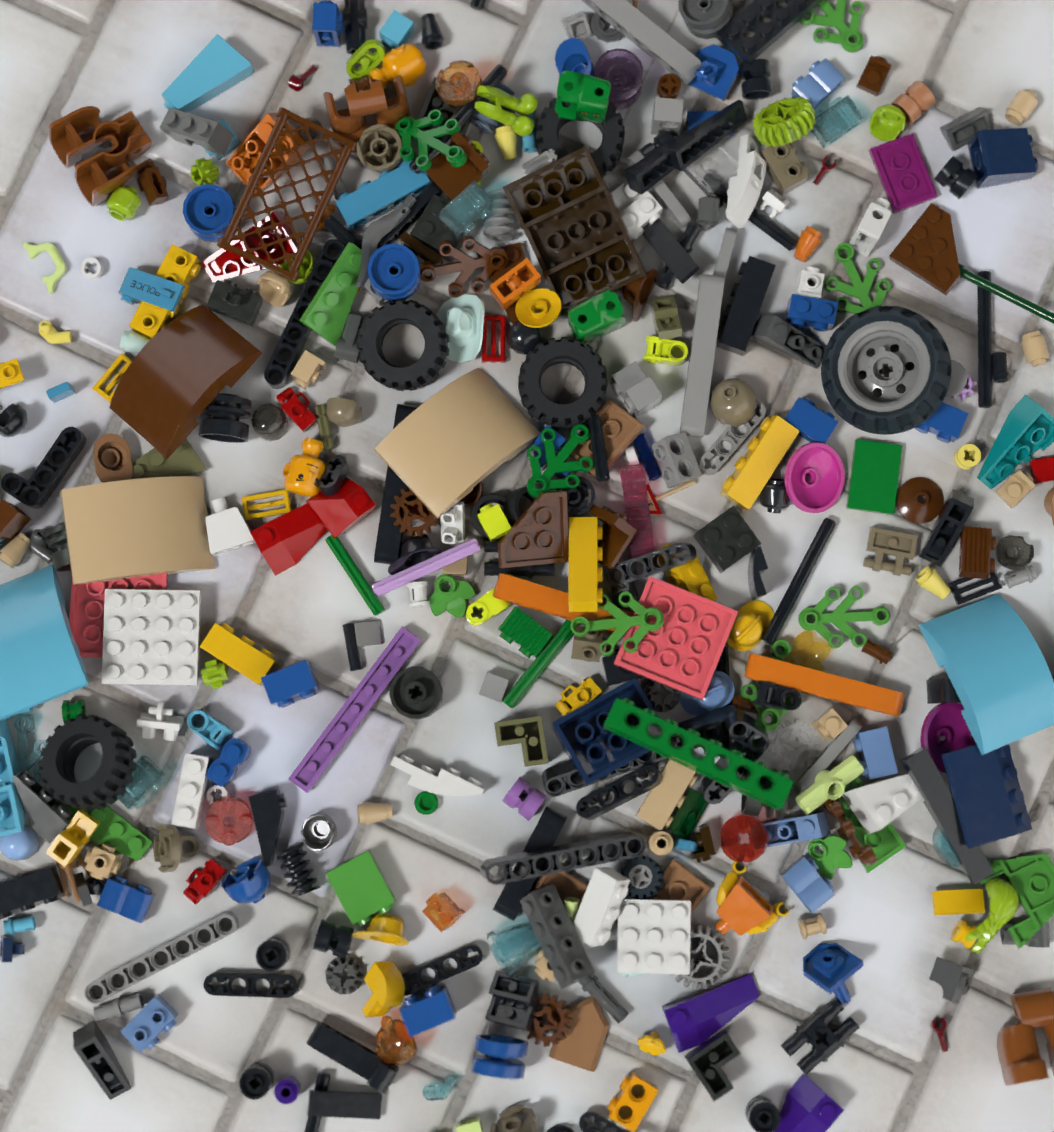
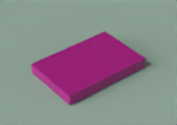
[869,133,938,214]

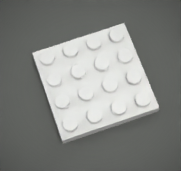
[102,589,201,686]

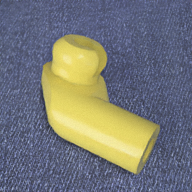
[39,320,72,344]

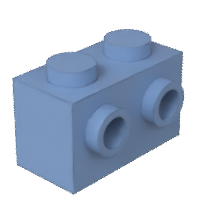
[853,726,898,780]
[120,994,179,1052]

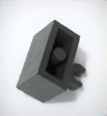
[207,279,263,327]

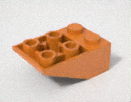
[226,113,310,193]

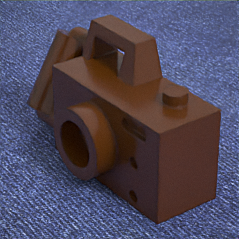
[136,158,169,206]

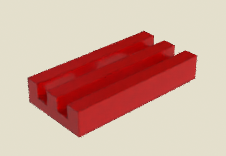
[482,316,505,363]

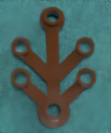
[419,235,508,298]
[823,799,878,866]

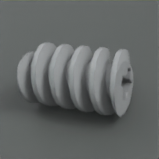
[483,189,514,241]

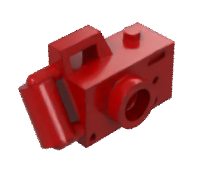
[276,387,317,433]
[183,858,227,904]

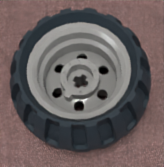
[821,306,951,435]

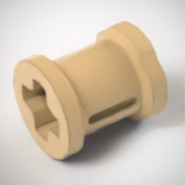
[797,913,827,940]

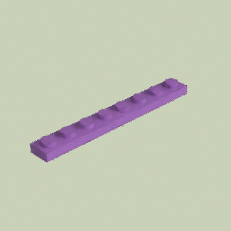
[288,626,421,793]

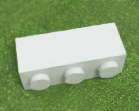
[171,753,213,829]
[573,867,630,947]

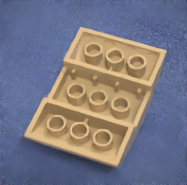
[374,368,541,519]
[61,476,215,585]

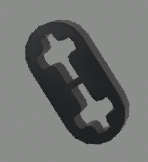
[317,455,349,496]

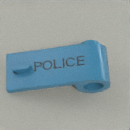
[118,267,185,312]

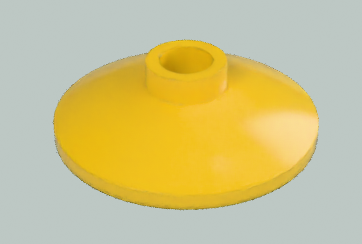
[515,288,562,328]

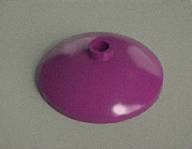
[921,702,976,774]

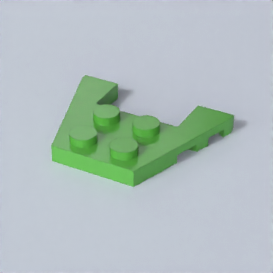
[980,853,1054,949]

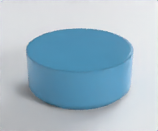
[673,839,698,852]

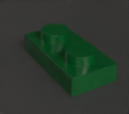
[668,788,709,840]

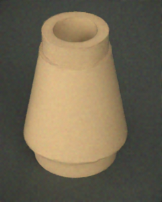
[0,533,30,569]
[357,802,392,826]

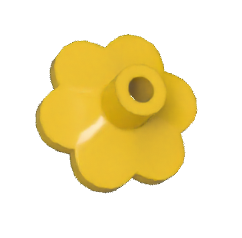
[637,1032,667,1056]

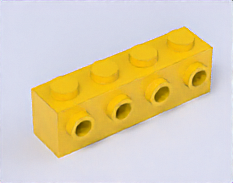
[129,244,201,339]
[720,415,799,510]
[568,517,602,612]

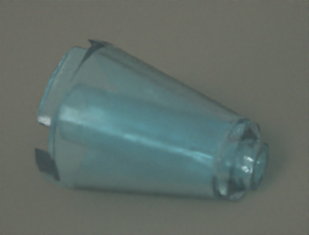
[486,921,542,976]

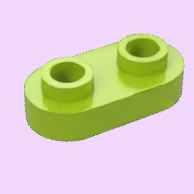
[346,39,385,80]

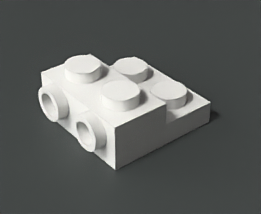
[611,181,663,240]

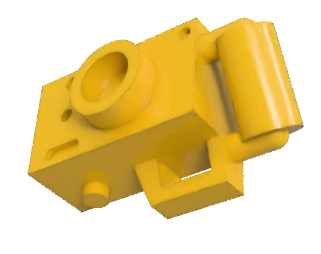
[555,677,602,716]

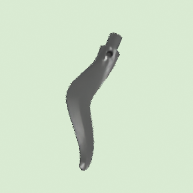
[356,195,416,288]

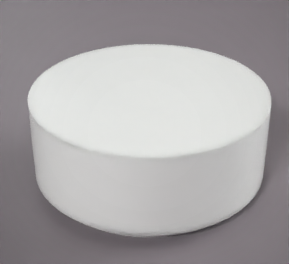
[625,446,641,470]

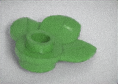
[430,574,475,618]
[808,835,853,880]

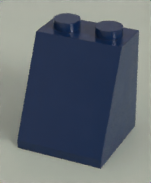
[967,128,1038,189]

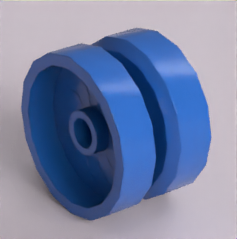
[183,184,236,242]
[367,243,421,302]
[472,1034,528,1079]

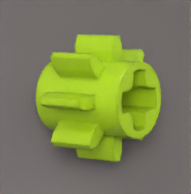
[190,158,220,186]
[201,659,229,689]

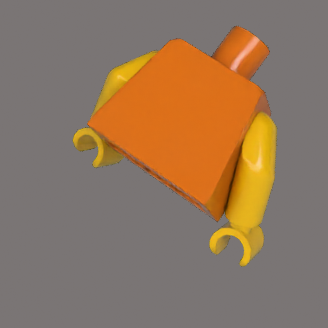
[715,860,789,936]

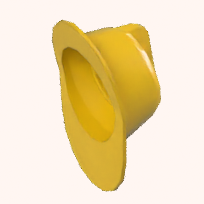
[726,600,774,651]
[352,913,409,946]

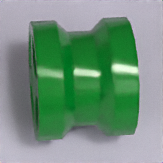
[62,699,86,722]

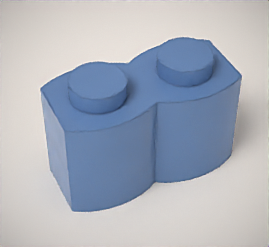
[791,58,845,110]
[780,857,835,913]

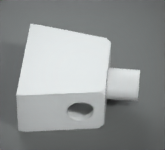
[848,198,891,257]
[205,497,256,557]

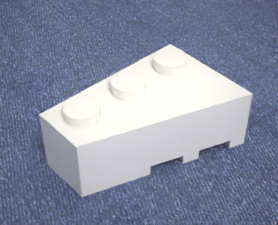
[842,774,923,834]

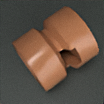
[891,81,936,125]

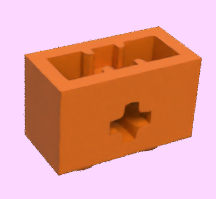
[489,258,541,310]

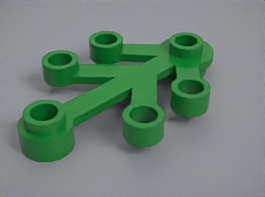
[395,109,467,171]
[526,424,593,498]

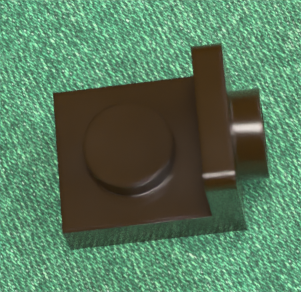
[690,825,715,862]

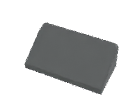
[940,107,993,151]

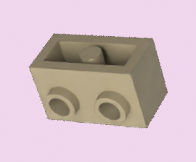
[759,143,809,196]

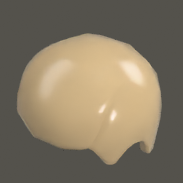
[257,271,292,307]

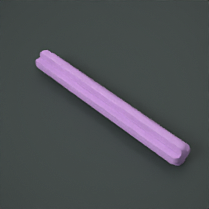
[372,538,481,596]

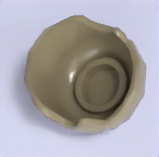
[326,397,362,427]

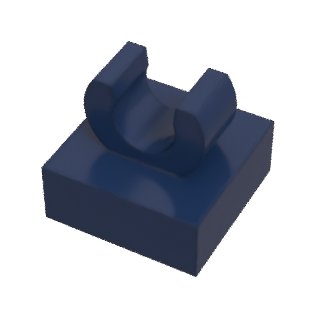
[0,936,25,962]

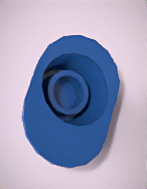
[555,38,595,76]

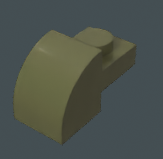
[651,295,683,340]

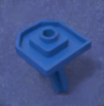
[688,44,740,101]
[803,943,864,1005]

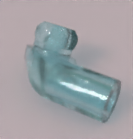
[422,1074,458,1101]

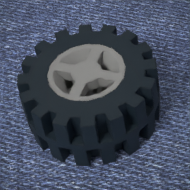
[621,855,665,900]

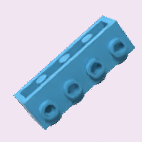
[335,160,431,231]

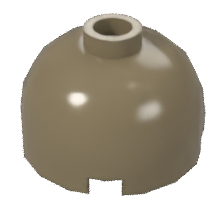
[356,124,403,173]
[710,378,758,426]

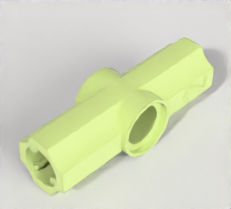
[795,755,865,815]

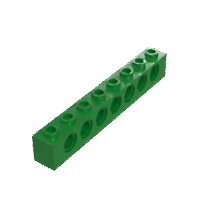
[603,698,794,811]

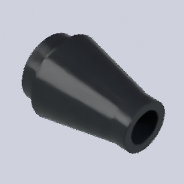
[422,13,444,50]

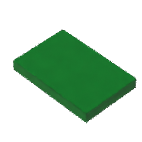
[846,439,902,515]

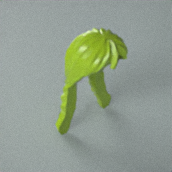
[965,878,1019,953]

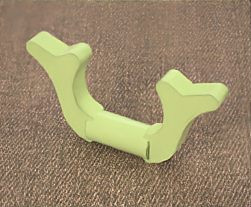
[23,243,66,294]

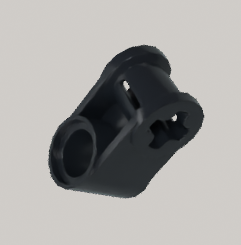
[753,681,802,710]

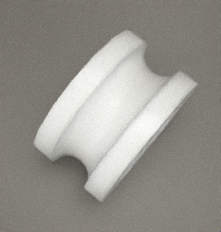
[80,258,104,280]
[207,785,230,807]

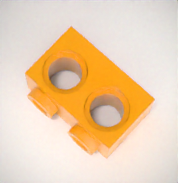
[607,1072,659,1132]

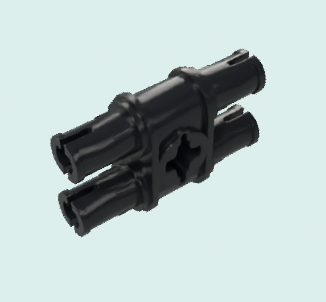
[484,538,555,579]
[781,998,860,1075]

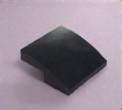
[748,546,768,601]
[485,970,539,1032]

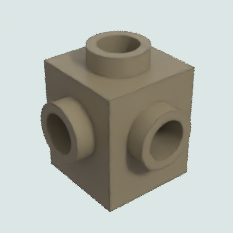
[571,626,607,662]

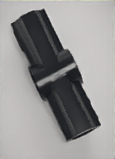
[343,0,367,55]

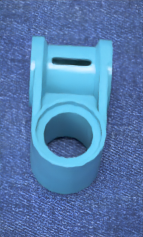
[187,710,234,751]

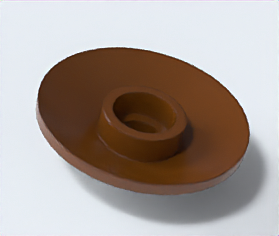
[896,477,943,524]

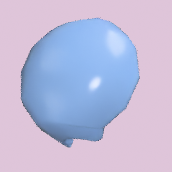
[0,825,39,860]

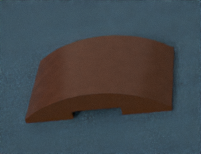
[109,304,262,459]

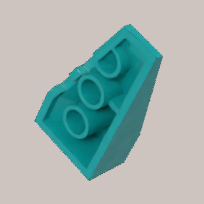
[977,395,1054,489]

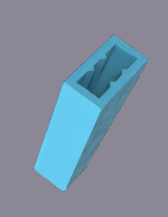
[161,34,255,113]

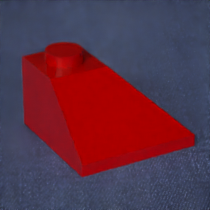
[306,477,376,539]

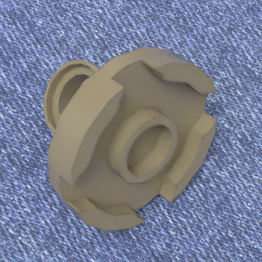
[153,824,199,873]
[490,1105,538,1132]

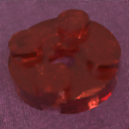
[205,797,253,846]
[720,815,769,863]

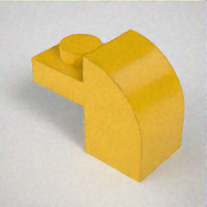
[46,809,100,867]
[362,961,405,1017]

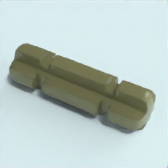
[315,404,335,450]

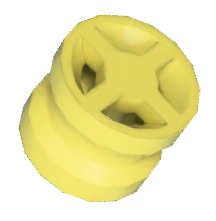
[954,444,981,470]

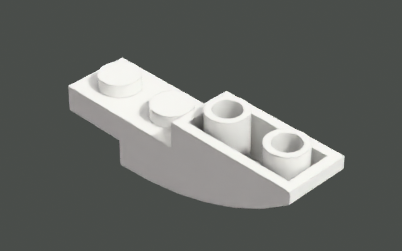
[726,134,767,229]
[390,754,485,796]

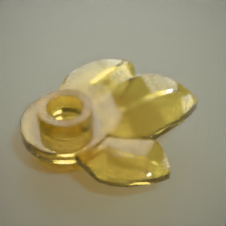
[786,631,831,672]

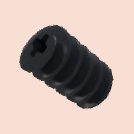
[277,843,320,896]

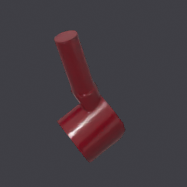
[288,65,317,91]
[813,154,837,185]
[930,1018,948,1052]

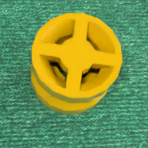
[950,919,977,949]

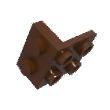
[425,131,489,202]
[589,504,637,569]

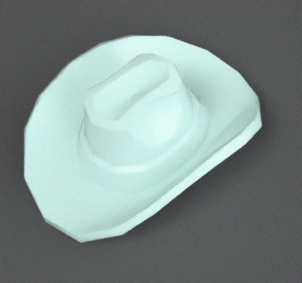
[436,294,485,363]

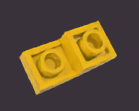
[932,889,985,916]

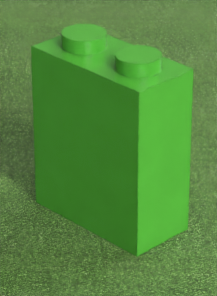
[326,850,396,926]

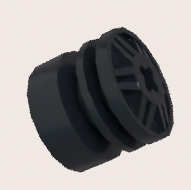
[199,393,252,443]

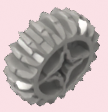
[670,924,730,990]

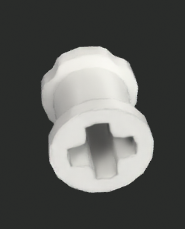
[407,581,430,608]

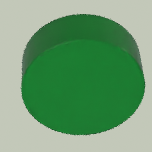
[414,791,438,815]

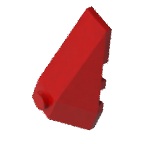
[201,211,299,282]
[250,504,328,576]

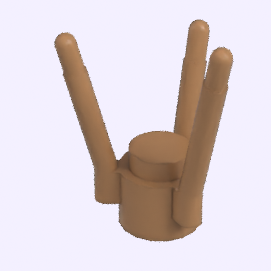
[56,853,103,902]

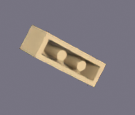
[635,759,698,831]

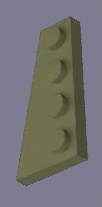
[131,438,207,479]

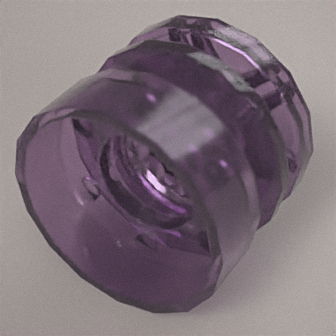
[594,48,643,110]

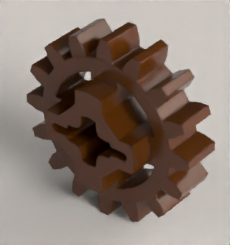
[390,488,441,537]
[522,993,573,1047]

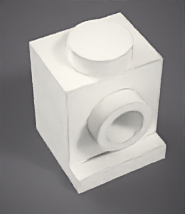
[796,267,825,299]

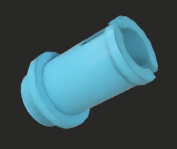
[4,915,36,936]

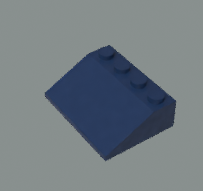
[552,678,671,786]
[941,743,1032,849]

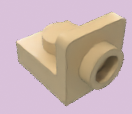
[995,470,1036,509]

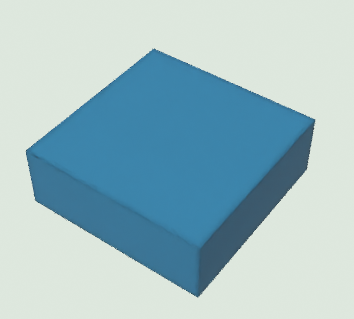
[46,382,76,403]

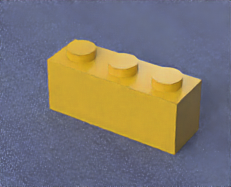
[200,622,277,686]

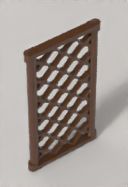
[217,107,357,282]

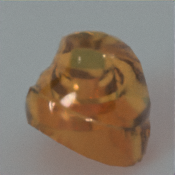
[375,1015,418,1065]

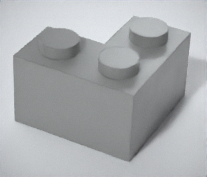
[610,361,662,419]

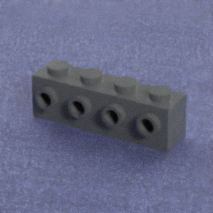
[520,884,595,989]

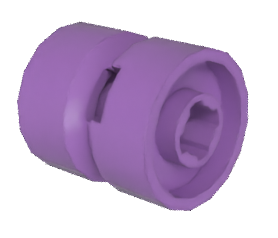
[502,777,546,821]

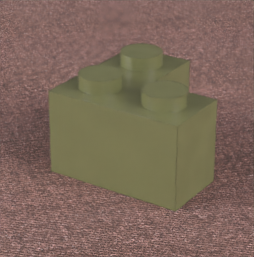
[494,716,548,767]

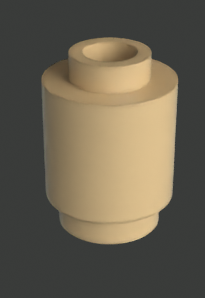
[1005,89,1038,126]
[1021,331,1050,367]
[648,830,673,855]

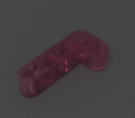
[619,463,655,559]

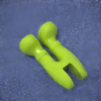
[474,85,538,137]

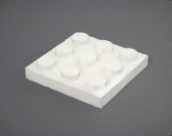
[617,899,691,975]

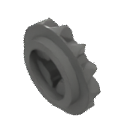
[591,12,624,43]
[643,679,681,712]
[325,956,364,995]

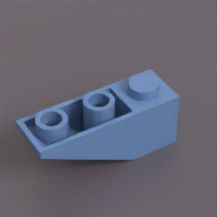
[750,810,831,849]

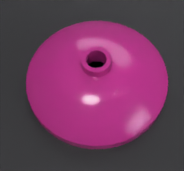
[785,443,845,513]

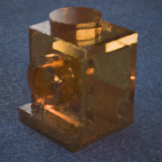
[422,892,465,932]

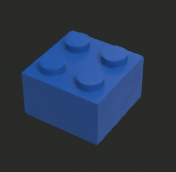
[261,660,320,708]
[399,984,457,1037]

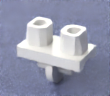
[440,501,466,544]
[136,701,184,741]

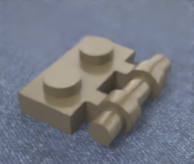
[863,527,918,576]

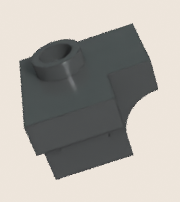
[929,957,974,1004]

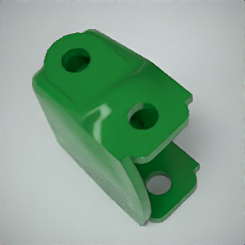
[555,70,611,122]
[568,290,626,344]

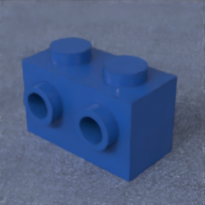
[312,0,345,47]
[785,294,838,332]

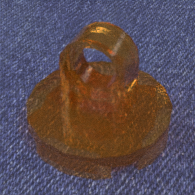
[435,60,482,106]

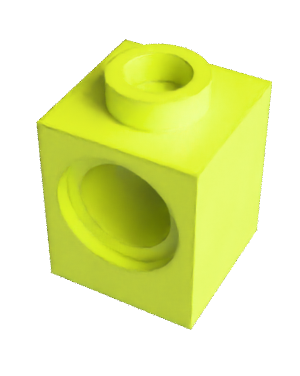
[477,503,511,542]

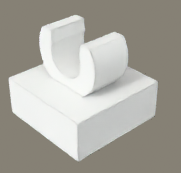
[760,188,790,218]

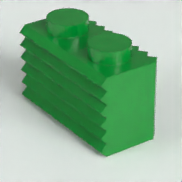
[498,606,553,658]

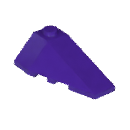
[662,973,760,1053]
[773,1073,844,1132]

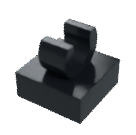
[73,872,102,907]

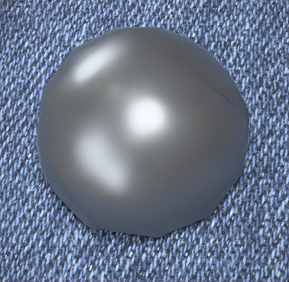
[301,813,337,851]

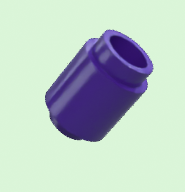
[274,1076,301,1104]

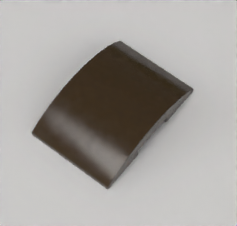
[503,146,646,315]

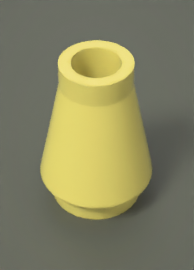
[494,126,517,161]
[915,566,951,600]

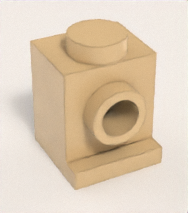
[291,350,327,390]
[811,708,848,742]

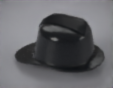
[388,534,442,575]

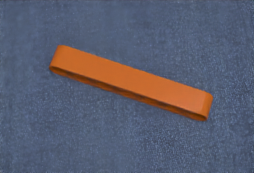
[493,573,634,637]
[744,654,905,717]

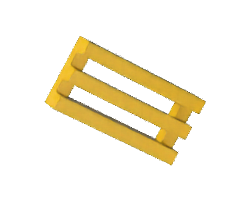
[92,353,132,403]
[241,489,292,521]

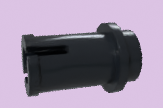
[992,352,1011,383]

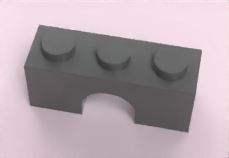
[159,108,234,156]

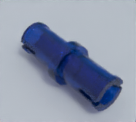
[633,433,662,481]

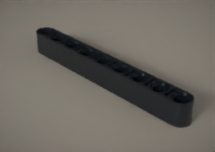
[542,705,743,797]

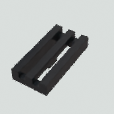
[948,569,1002,605]

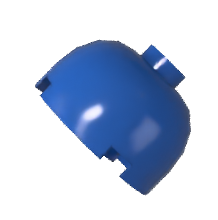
[221,858,271,903]

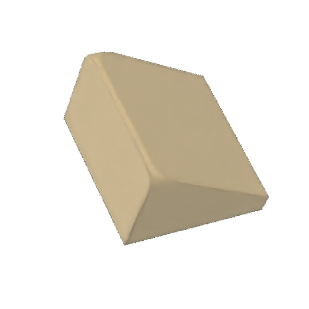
[443,557,467,576]

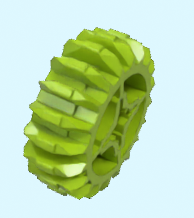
[753,96,816,147]

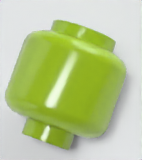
[106,185,141,221]

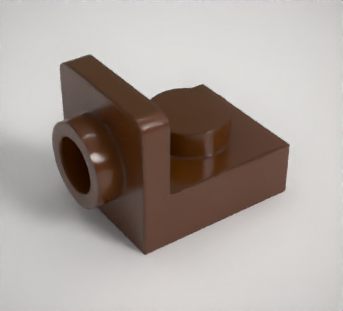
[856,56,892,96]

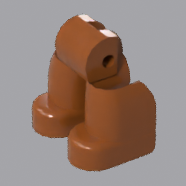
[324,75,412,153]
[49,106,153,206]
[997,988,1054,1086]

